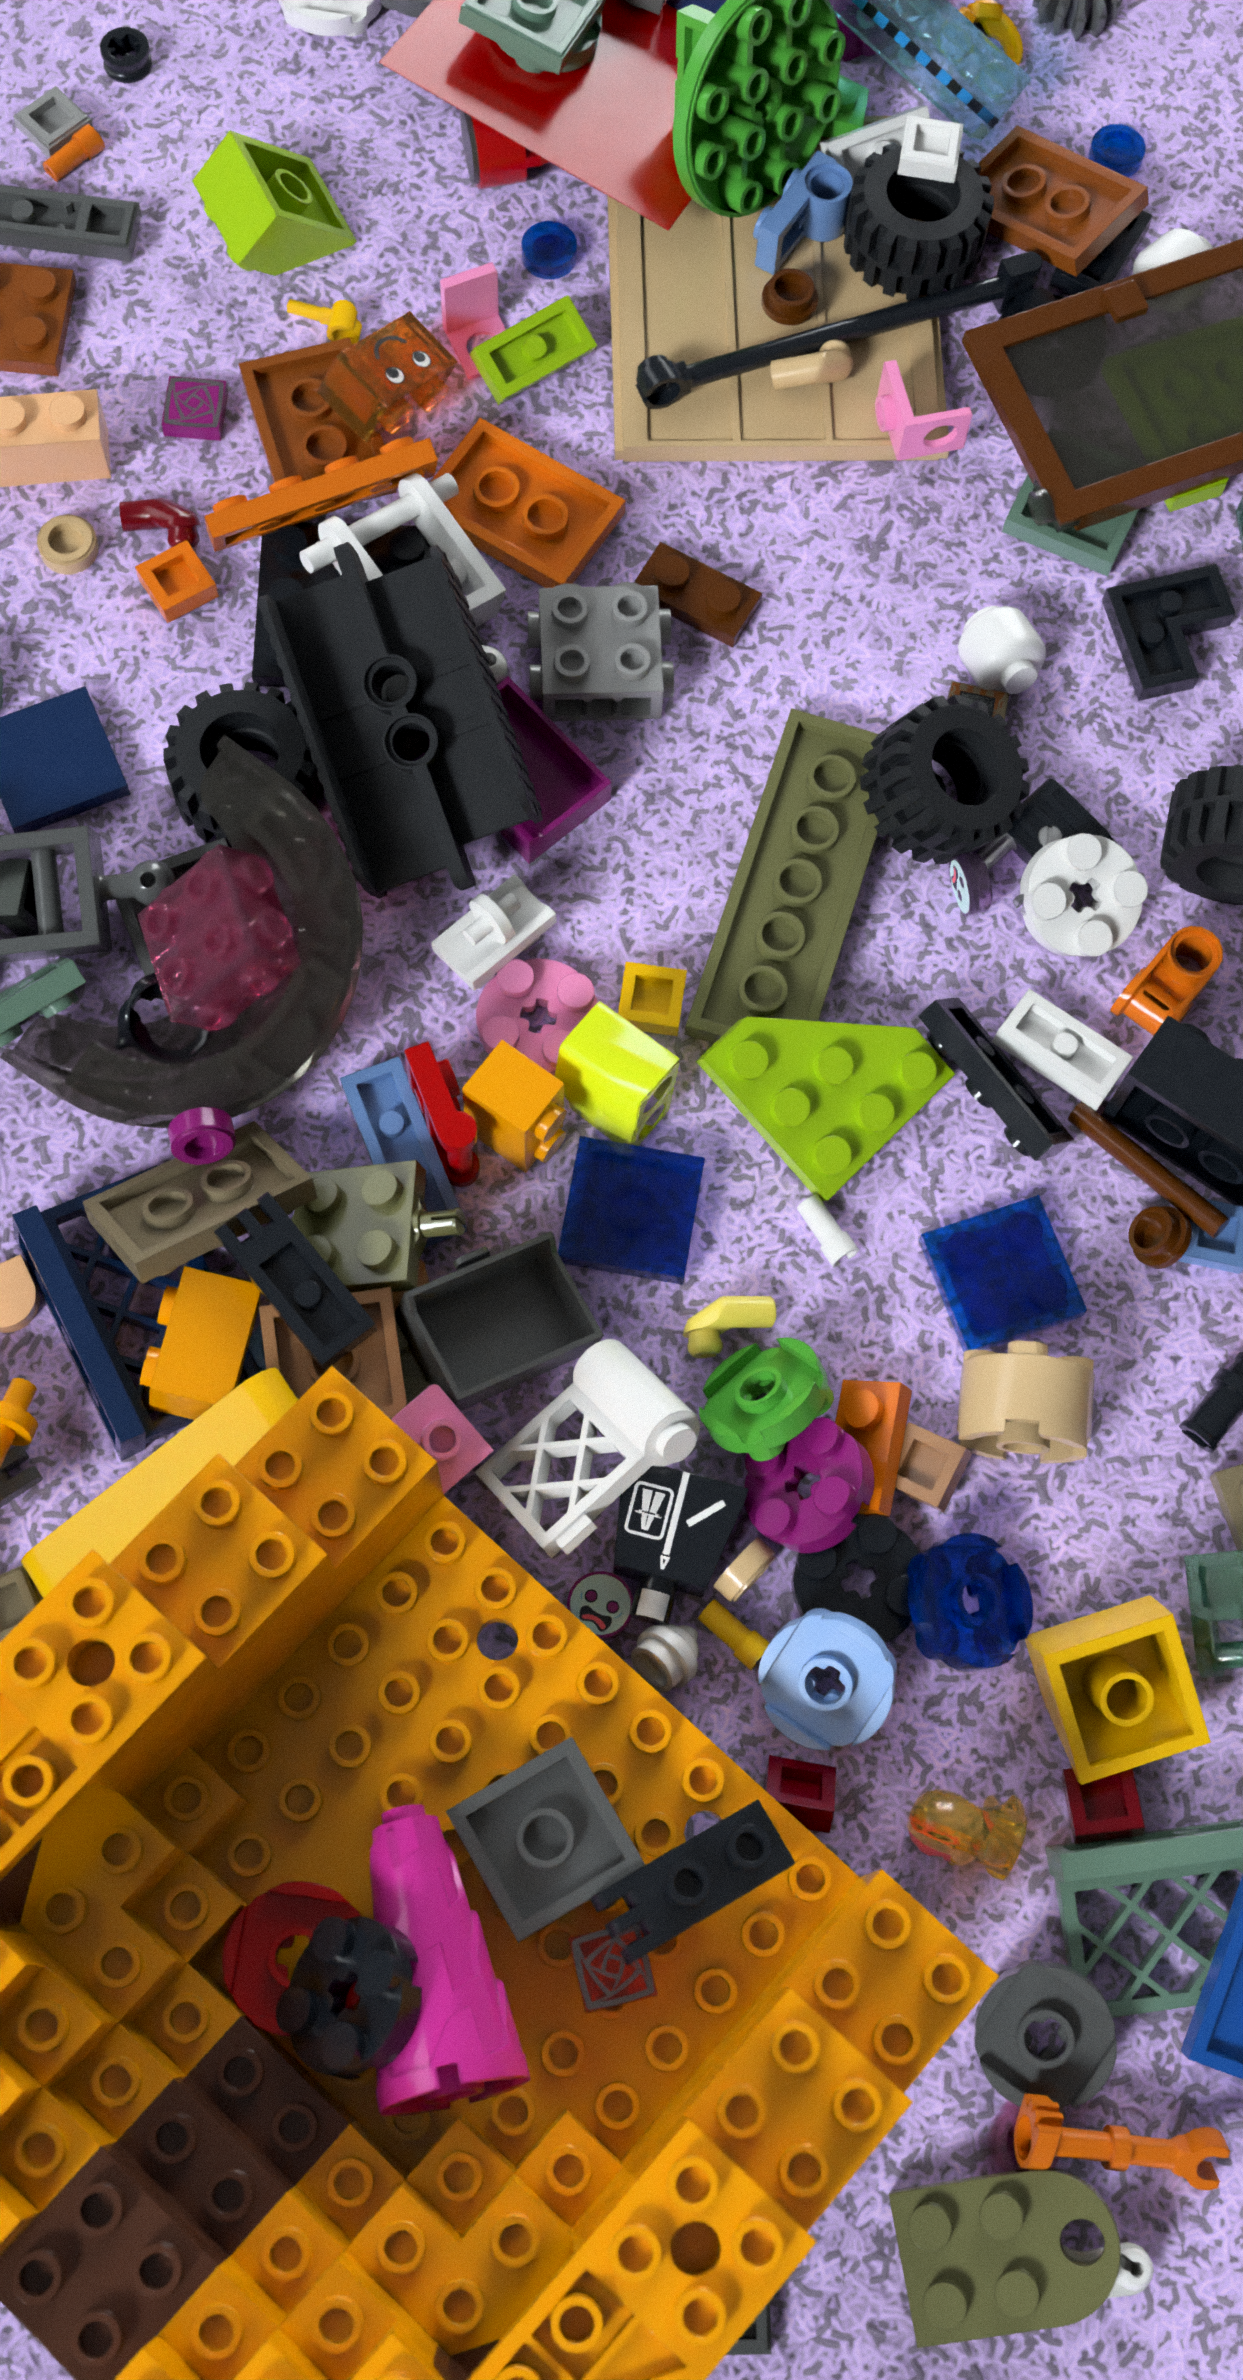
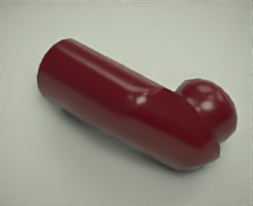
[119,498,201,547]

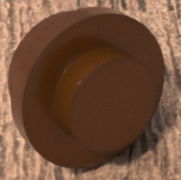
[761,268,819,326]
[1128,1206,1192,1269]

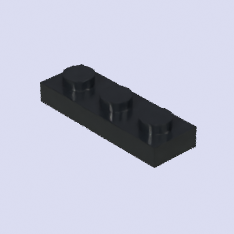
[918,997,1075,1161]

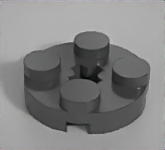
[974,1959,1117,2108]

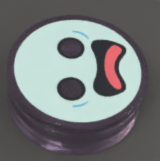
[949,852,993,916]

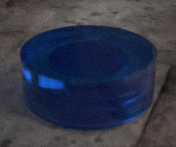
[1088,124,1146,177]
[521,221,577,280]

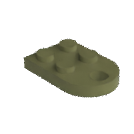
[888,2167,1121,2348]

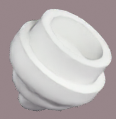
[631,1624,699,1692]

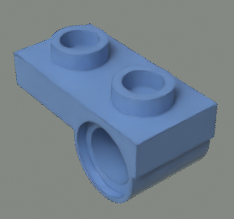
[753,150,853,275]

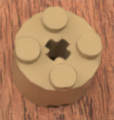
[957,1340,1095,1464]

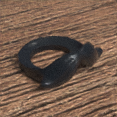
[115,964,212,1064]

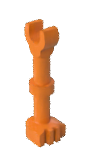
[1014,2093,1230,2191]

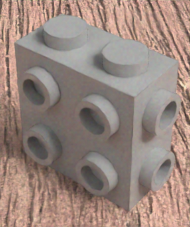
[527,582,674,721]

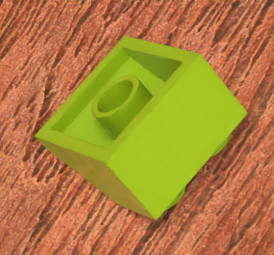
[192,130,357,276]

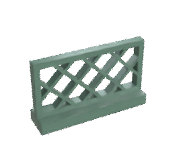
[1045,1818,1243,2018]

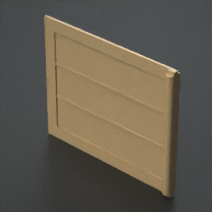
[607,116,949,462]

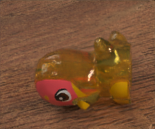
[907,1789,1027,1881]

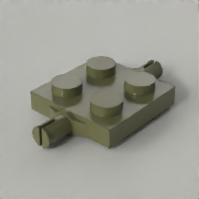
[291,1160,466,1293]

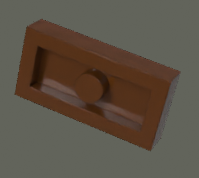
[634,542,762,647]

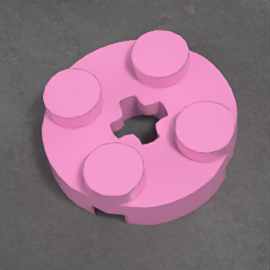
[476,958,598,1076]

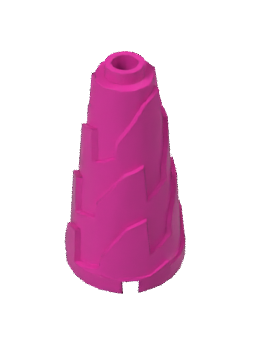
[369,1804,531,2116]

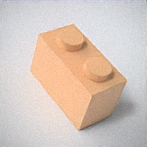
[0,389,111,487]

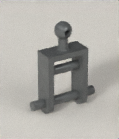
[0,825,176,963]

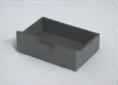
[395,1231,604,1411]

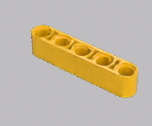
[21,1367,298,1598]

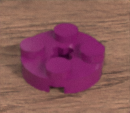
[744,1417,874,1553]

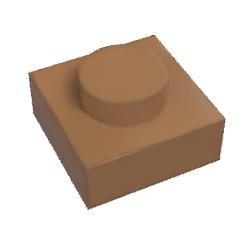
[895,1422,972,1513]

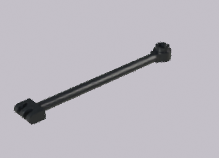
[635,252,1043,409]

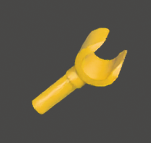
[287,299,362,346]

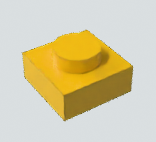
[618,962,687,1037]

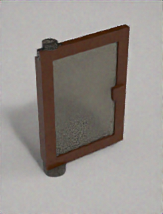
[962,238,1243,533]

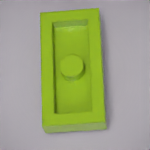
[469,295,597,405]

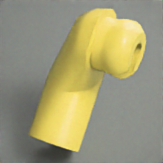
[683,1296,776,1358]

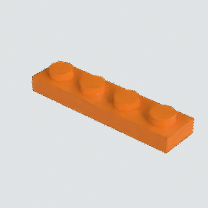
[205,436,438,552]

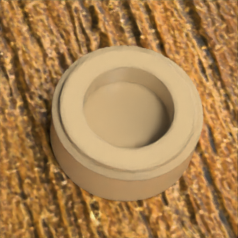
[37,515,99,575]
[713,1537,776,1602]

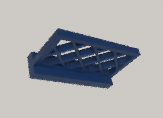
[12,1165,260,1461]

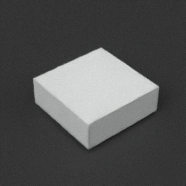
[897,115,964,183]

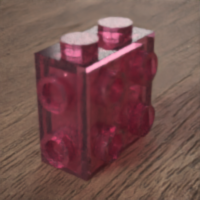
[137,844,301,1031]

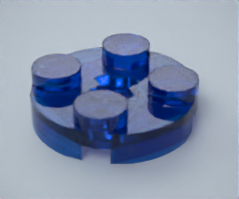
[908,1533,1033,1672]

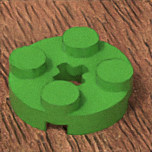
[699,1338,834,1461]

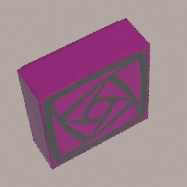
[161,376,229,441]

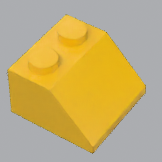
[1024,1595,1211,1785]

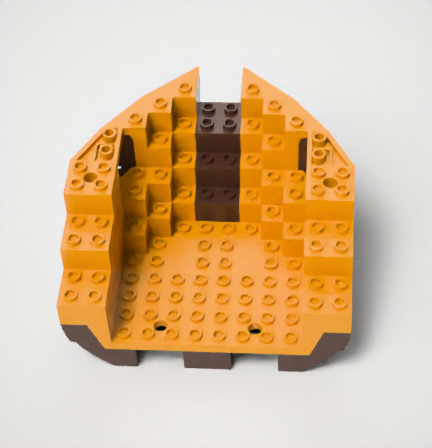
[0,1366,999,2380]

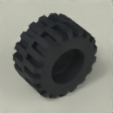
[844,142,994,300]
[163,682,324,853]
[860,695,1030,864]
[1160,765,1243,905]

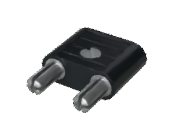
[971,778,1114,914]

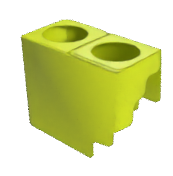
[555,1001,680,1154]

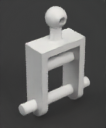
[299,473,507,685]

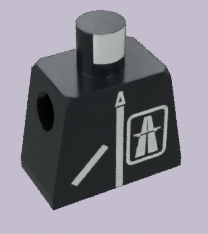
[613,1459,748,1625]

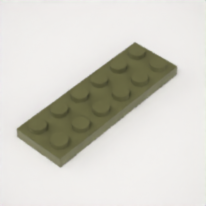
[684,708,879,1043]

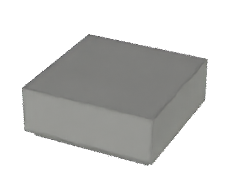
[13,86,93,158]

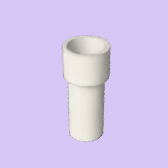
[797,1194,859,1268]

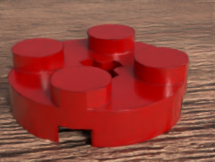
[222,1881,361,2037]

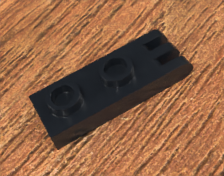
[213,1192,377,1371]
[590,1799,796,1966]

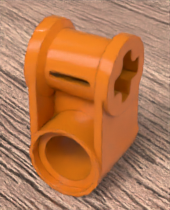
[1110,926,1223,1036]

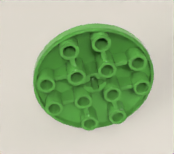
[673,0,846,217]

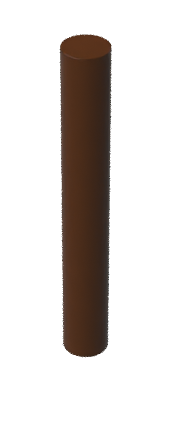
[1068,1102,1230,1238]

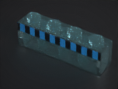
[829,0,1032,143]

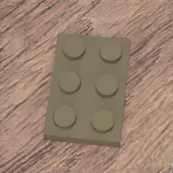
[83,1121,317,1284]

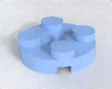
[758,1608,897,1750]

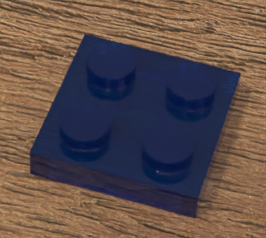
[558,1136,705,1285]
[918,1195,1087,1352]

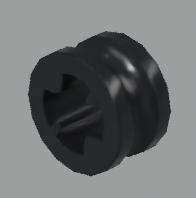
[100,27,152,84]

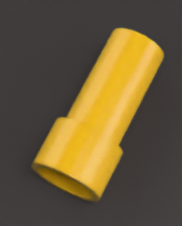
[697,1599,770,1671]

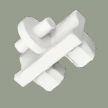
[431,874,557,991]

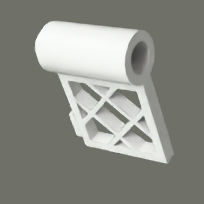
[475,1339,700,1558]

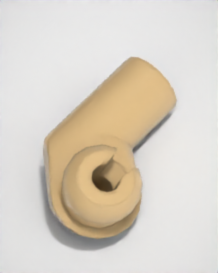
[771,339,853,390]

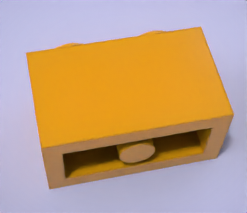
[462,1040,567,1173]
[139,1266,261,1420]

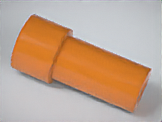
[42,124,105,182]

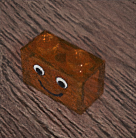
[317,311,458,443]

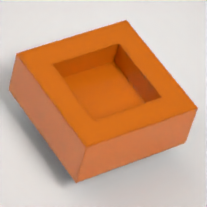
[135,540,219,623]

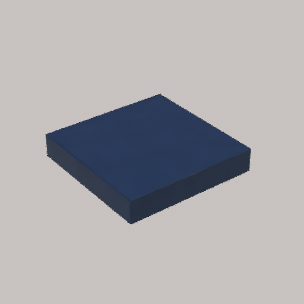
[0,686,131,833]

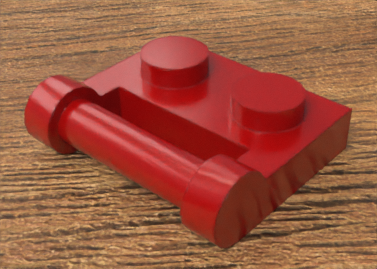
[404,1041,480,1188]

